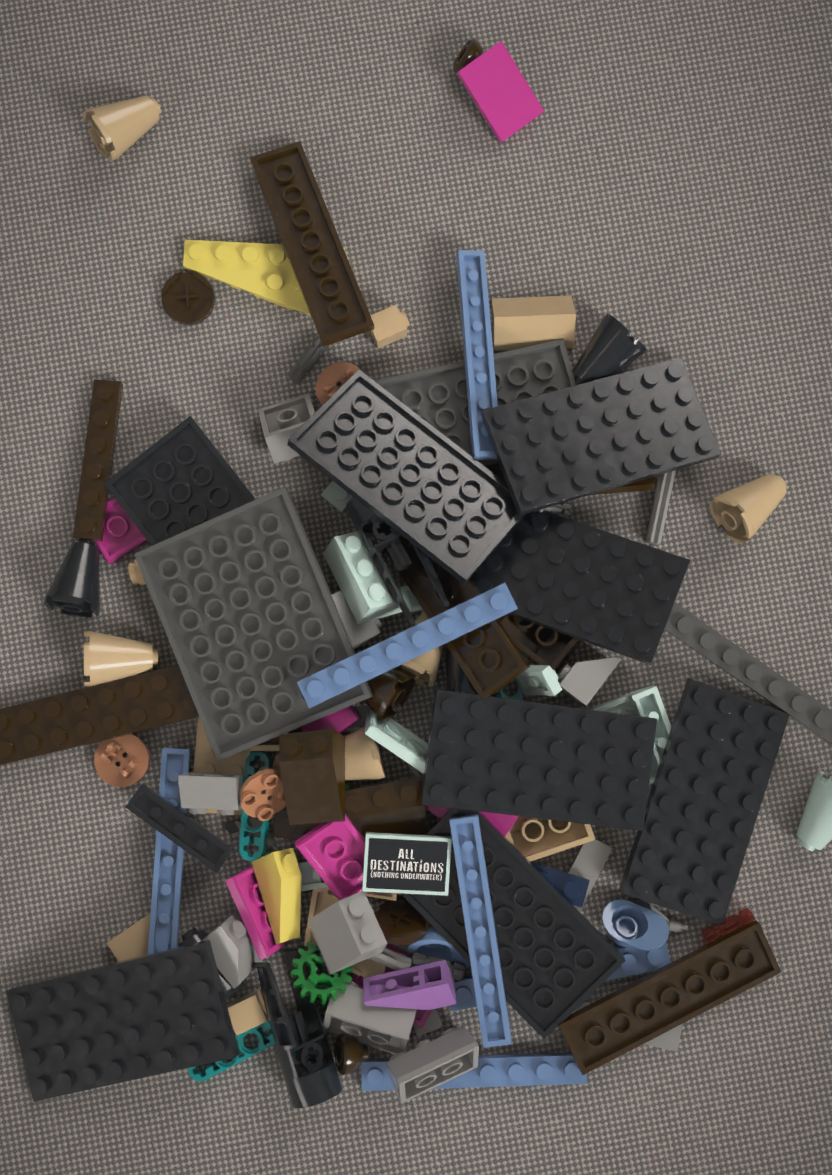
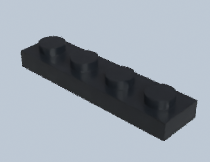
[125,784,234,873]

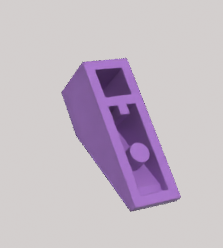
[363,960,456,1010]

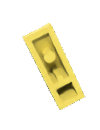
[252,848,301,944]

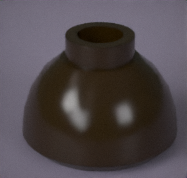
[453,39,484,73]
[334,1033,369,1075]

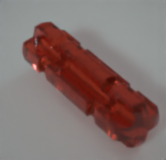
[701,908,755,944]

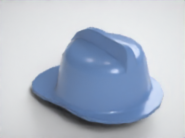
[602,899,669,951]
[407,924,469,970]

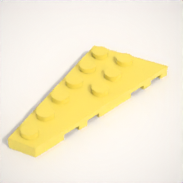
[183,240,345,317]

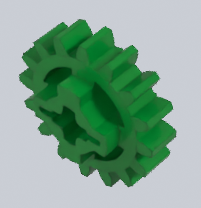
[291,941,353,1004]

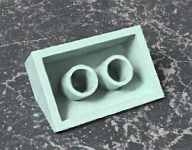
[323,531,402,624]

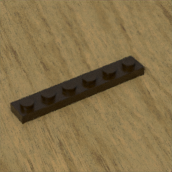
[73,379,123,542]

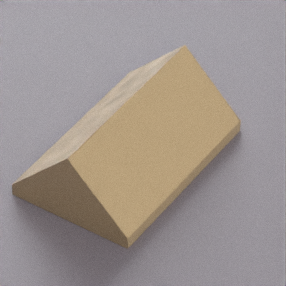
[491,295,576,352]
[505,816,595,861]

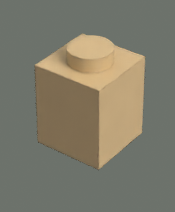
[370,305,410,349]
[227,989,268,1036]

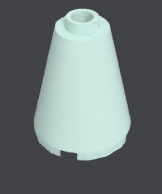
[796,771,832,852]

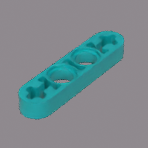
[239,751,273,861]
[188,1021,275,1082]

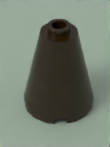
[354,650,416,721]

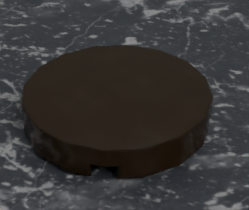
[161,271,215,326]
[374,898,429,945]

